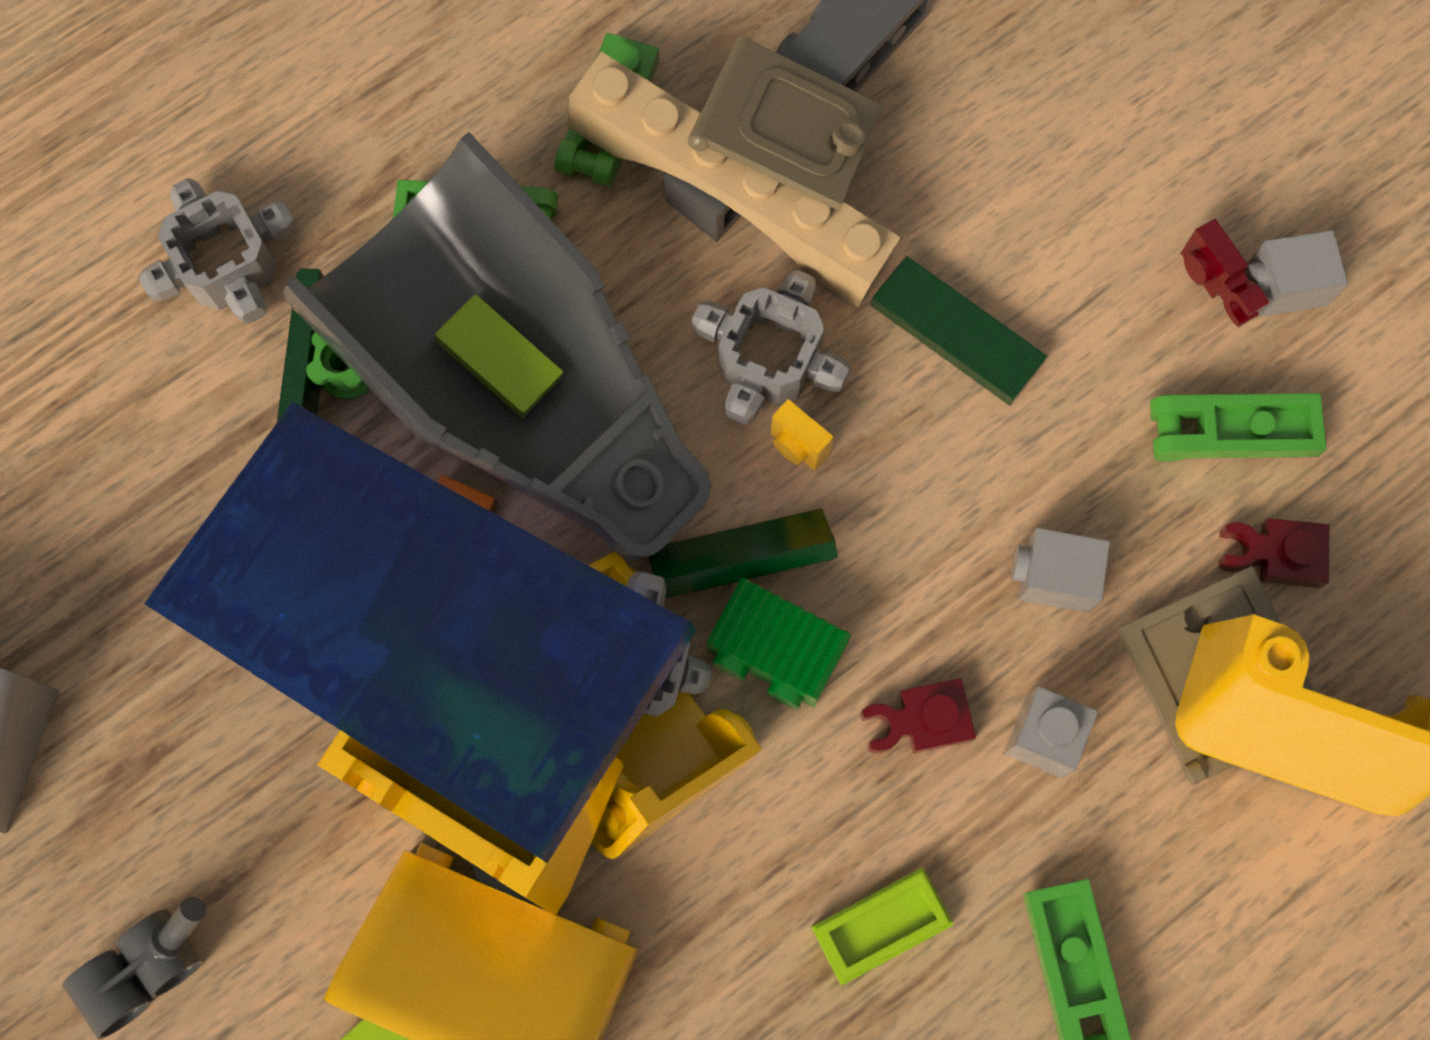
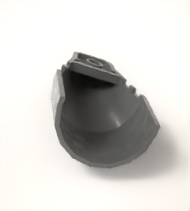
[283,132,711,560]

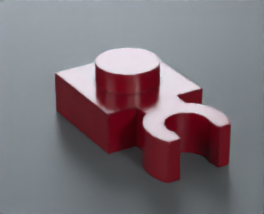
[1181,219,1269,328]
[1219,518,1330,588]
[860,678,976,754]

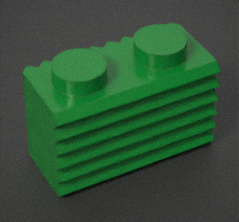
[706,578,851,710]

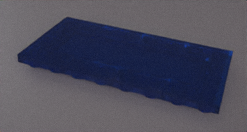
[144,402,696,863]

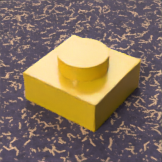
[771,399,834,471]

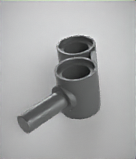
[62,897,206,1039]

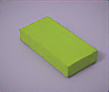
[434,294,563,419]
[811,867,954,986]

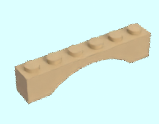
[568,52,901,308]

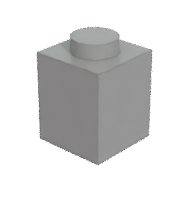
[1245,230,1348,317]
[1011,528,1110,613]
[1004,686,1098,778]

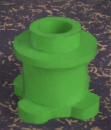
[306,332,370,400]

